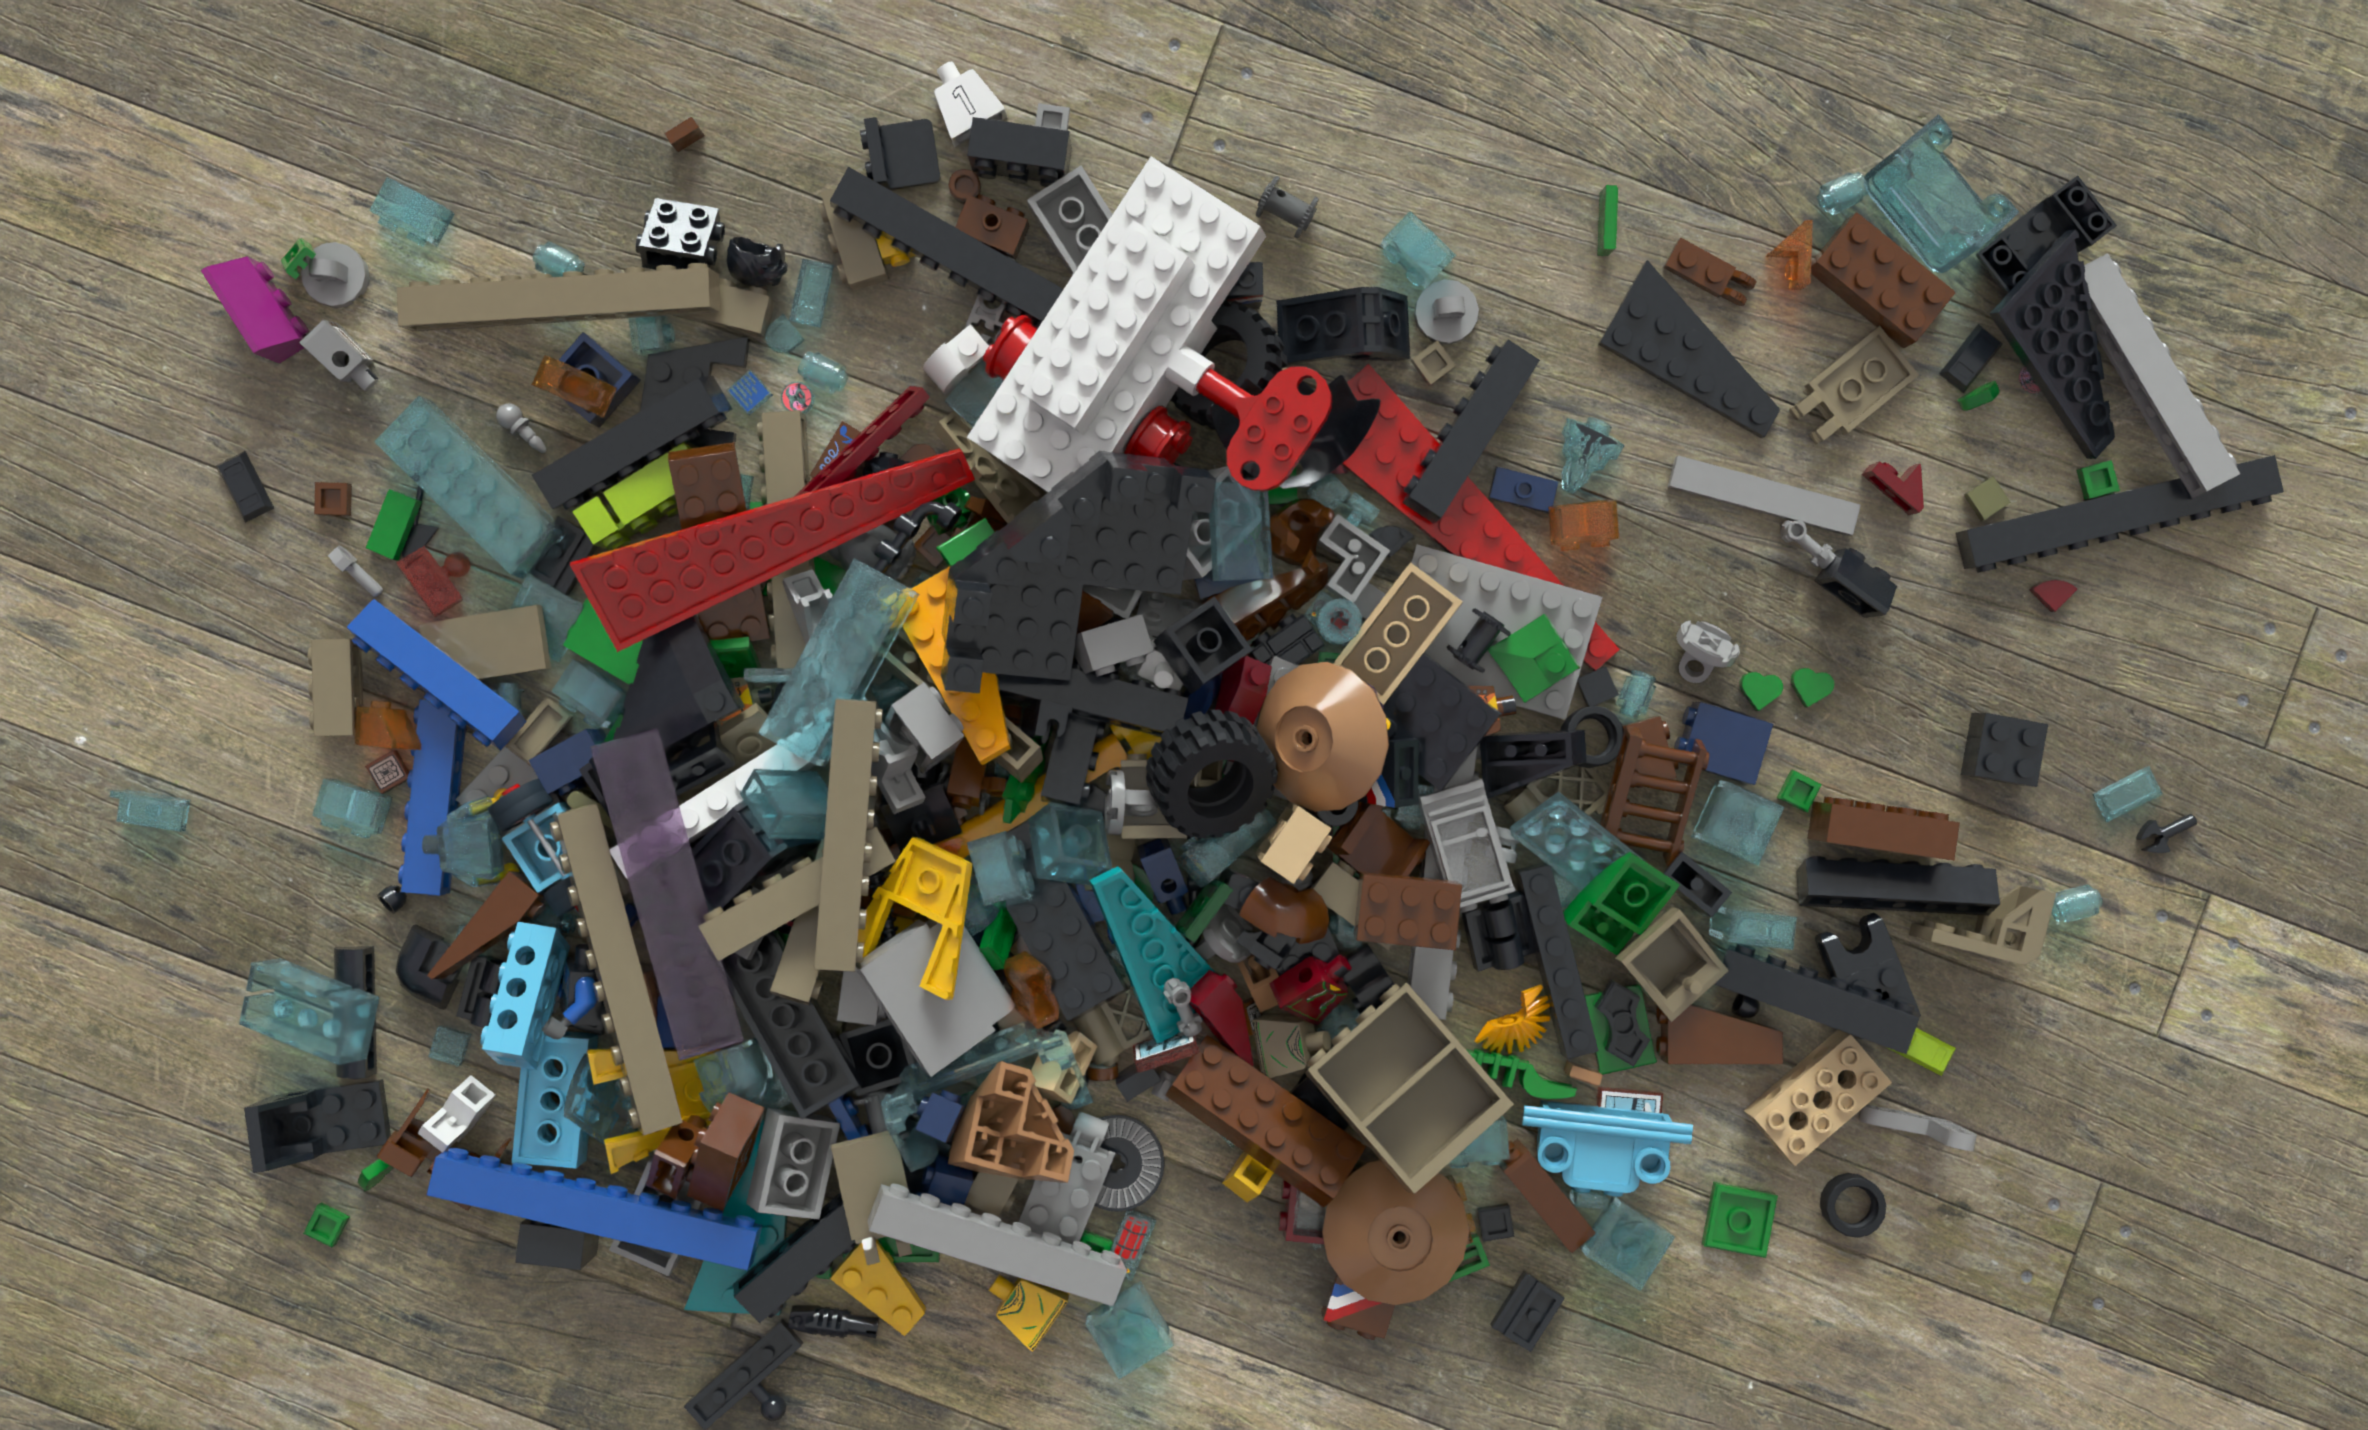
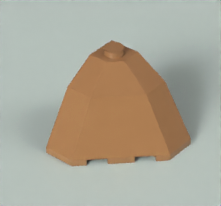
[948,1061,1074,1183]

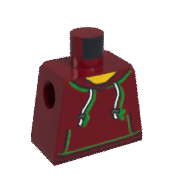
[1269,955,1352,1026]

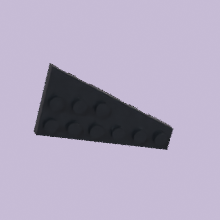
[1598,260,1781,439]

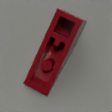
[1215,656,1272,762]
[1189,969,1254,1066]

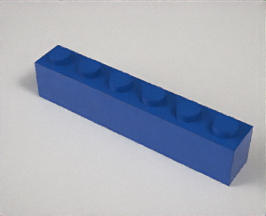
[347,599,527,751]
[398,699,466,896]

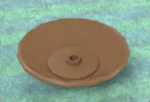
[1256,662,1389,812]
[1322,1160,1469,1305]

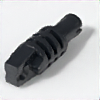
[788,1305,879,1339]

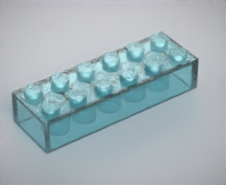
[374,396,568,579]
[759,558,920,767]

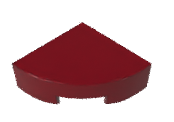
[2029,580,2078,612]

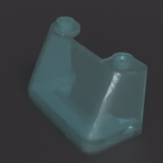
[1863,114,2019,273]

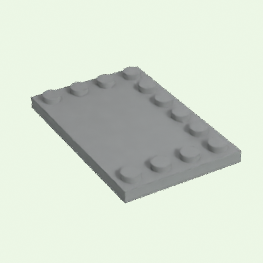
[1411,544,1602,720]

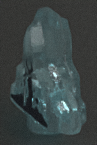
[1561,417,1625,494]

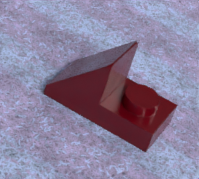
[1861,461,1924,515]

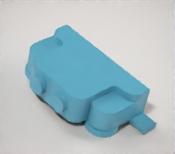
[1522,1100,1693,1197]

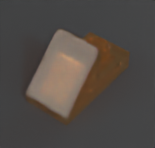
[1766,220,1813,290]

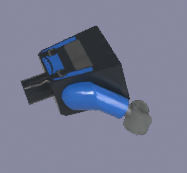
[542,944,602,1040]

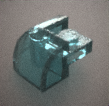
[694,1037,773,1113]

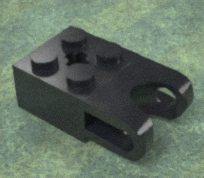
[1815,912,1921,1040]

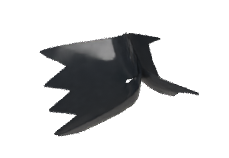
[1210,375,1381,489]

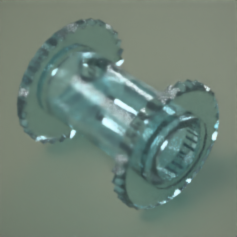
[1316,598,1362,645]

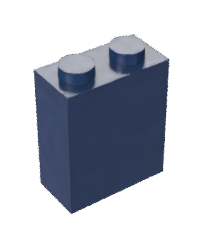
[1674,702,1773,785]

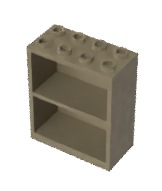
[1304,983,1514,1194]

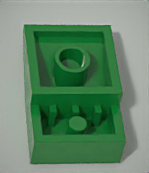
[1563,852,1680,955]

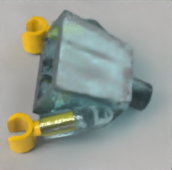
[422,788,520,887]

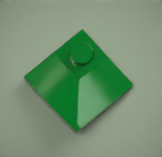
[1488,614,1580,703]

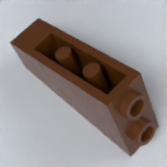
[1656,1004,1783,1064]
[1493,1138,1596,1253]

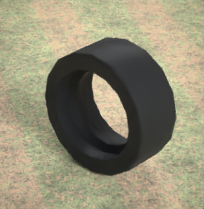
[1560,706,1624,768]
[1820,1173,1887,1238]

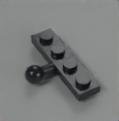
[684,1319,803,1430]

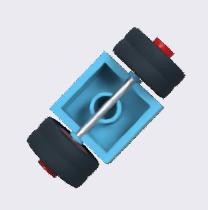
[488,779,579,917]

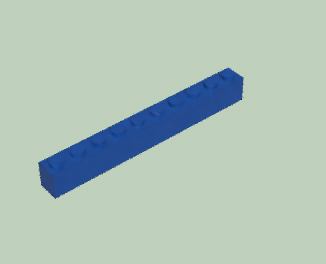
[427,1148,762,1271]

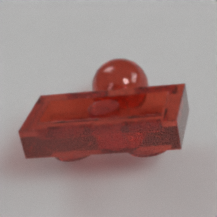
[396,546,471,617]

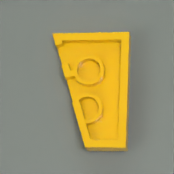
[830,1239,926,1336]

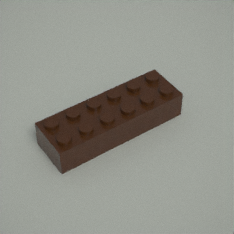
[668,442,770,641]
[1165,1035,1367,1208]

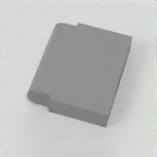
[855,919,1015,1077]

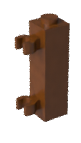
[947,696,1022,809]

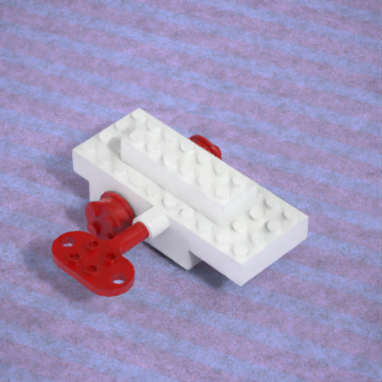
[967,157,1332,492]

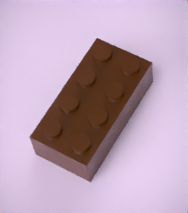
[1805,212,1956,348]
[1807,797,1960,861]

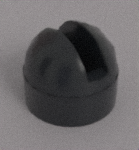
[377,885,407,914]
[1732,993,1760,1018]

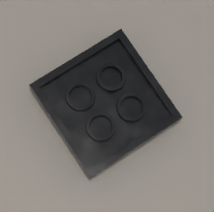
[1382,653,1502,791]

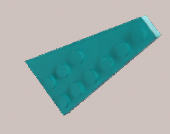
[1089,866,1216,1044]
[684,1120,787,1316]

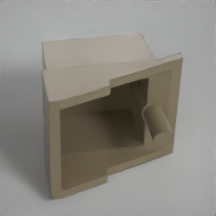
[1615,907,1729,1022]

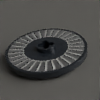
[1075,1114,1165,1212]

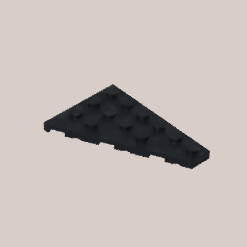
[1989,230,2115,459]

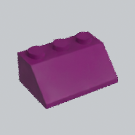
[201,256,309,364]

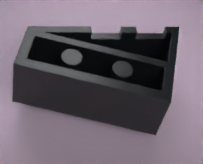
[1480,730,1587,799]

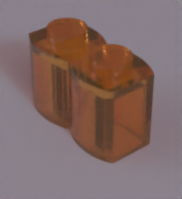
[1548,500,1619,551]
[1004,951,1059,1029]

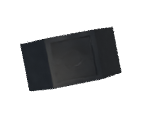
[1976,175,2117,295]

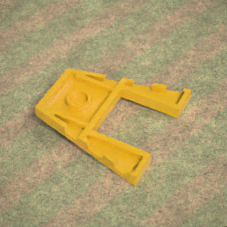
[857,837,973,1000]
[587,1049,731,1174]

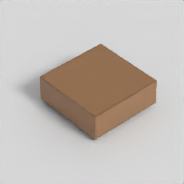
[1563,1060,1603,1086]

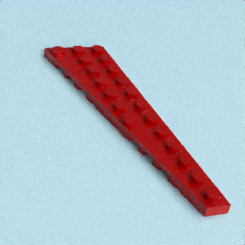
[1342,363,1620,671]
[570,448,975,652]

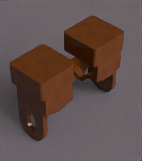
[377,1089,512,1211]

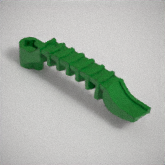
[1466,1048,1577,1099]

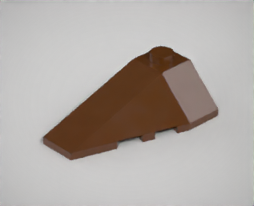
[1203,562,1329,647]
[427,871,546,979]

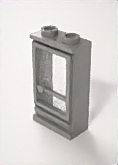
[1418,778,1515,913]

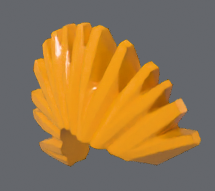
[1474,984,1550,1054]

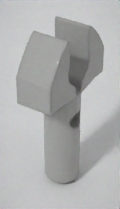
[328,545,383,597]

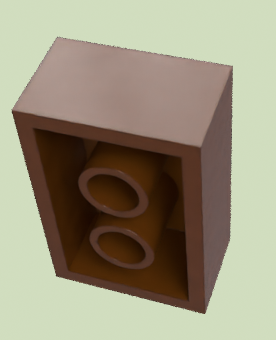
[1354,872,1462,951]
[686,1093,765,1211]

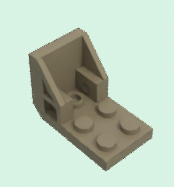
[1909,885,2056,966]

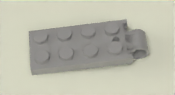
[1018,1111,1115,1244]

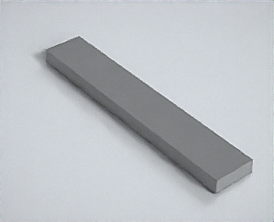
[1667,456,1861,536]

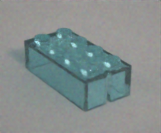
[239,958,380,1065]

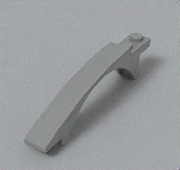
[782,569,925,814]

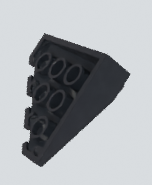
[613,615,745,756]

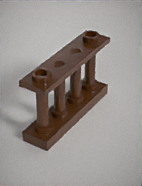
[1595,725,1709,867]

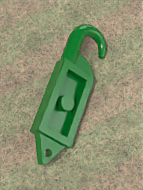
[1002,726,1053,824]

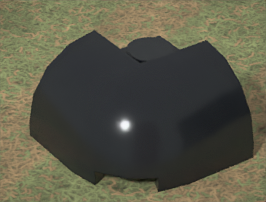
[395,924,463,1010]

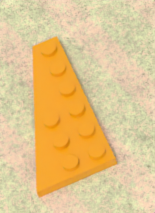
[889,567,1011,765]

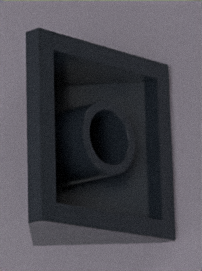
[839,1019,920,1096]

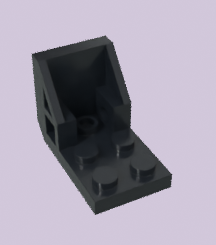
[1276,287,1410,365]
[673,791,822,914]
[244,1079,391,1173]

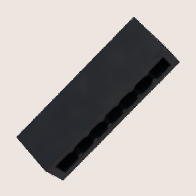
[334,946,377,1079]

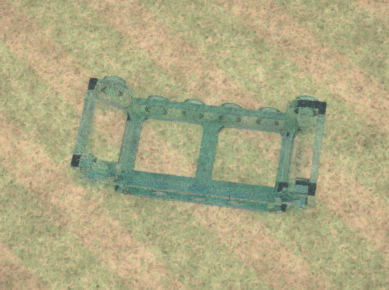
[881,1020,1093,1172]

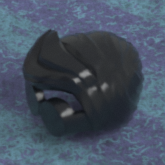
[726,237,788,287]

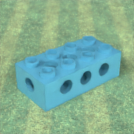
[480,922,570,1070]
[512,1031,598,1169]

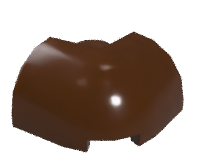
[1239,877,1329,944]

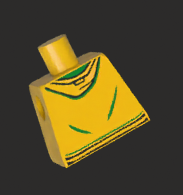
[988,1274,1069,1352]

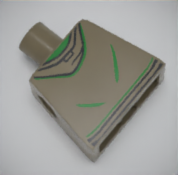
[1252,1013,1331,1079]

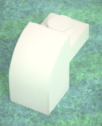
[923,324,989,396]
[418,1075,496,1153]

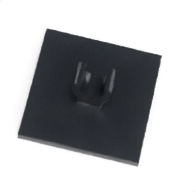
[879,782,963,853]

